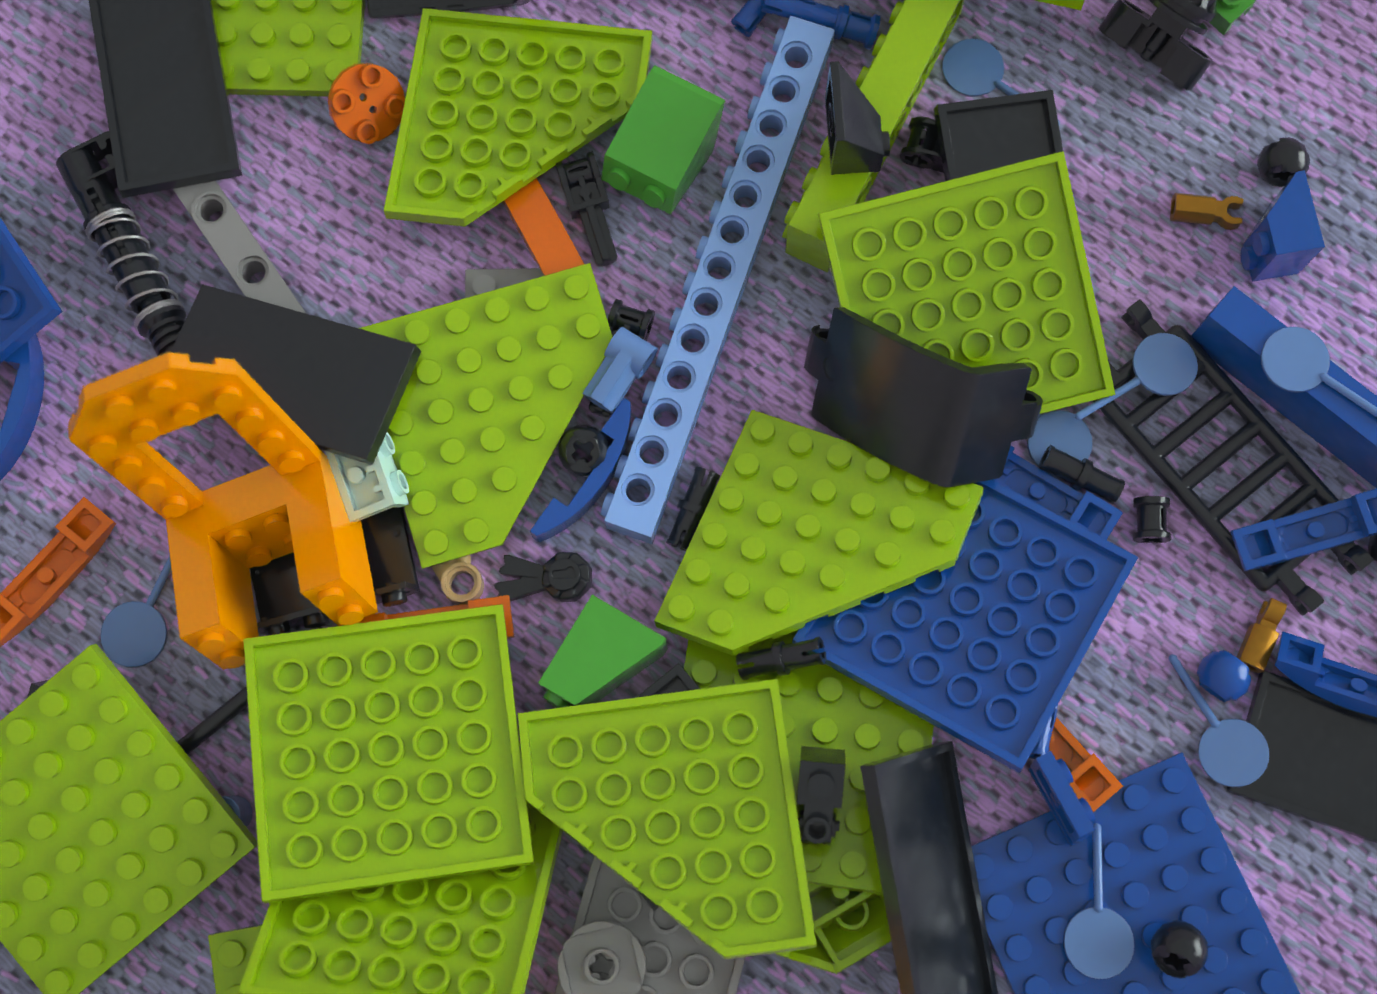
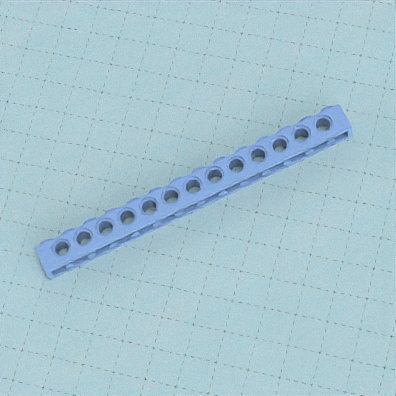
[600,15,835,544]

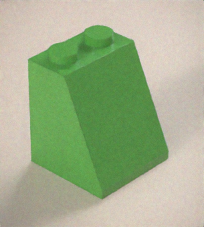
[601,65,725,215]
[538,595,668,708]

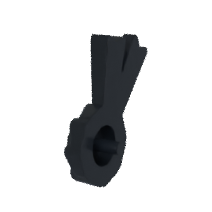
[494,552,592,602]

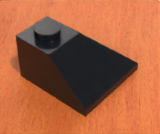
[825,61,890,175]

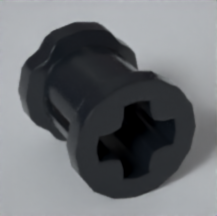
[1133,496,1171,543]

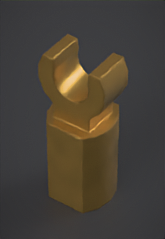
[1170,193,1243,230]
[1236,598,1287,673]

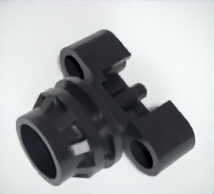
[1098,0,1218,91]

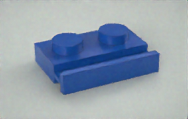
[1028,751,1096,847]

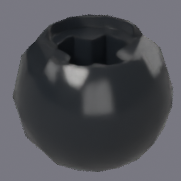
[1257,137,1310,187]
[558,424,610,477]
[1151,920,1208,978]

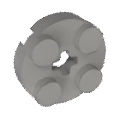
[557,921,646,994]

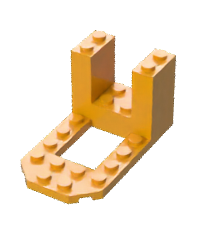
[68,352,378,670]

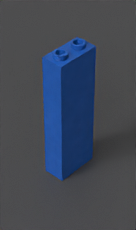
[1191,286,1377,488]

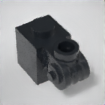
[797,746,846,846]

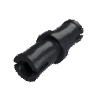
[1039,445,1125,504]
[666,466,720,551]
[736,637,827,680]

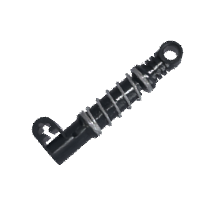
[56,131,187,356]

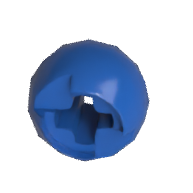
[1197,650,1251,702]

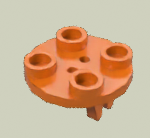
[328,63,405,144]

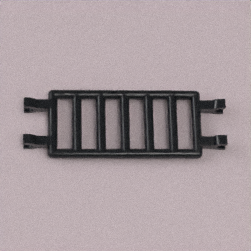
[1093,299,1374,616]

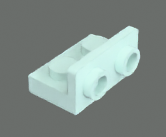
[324,432,409,522]

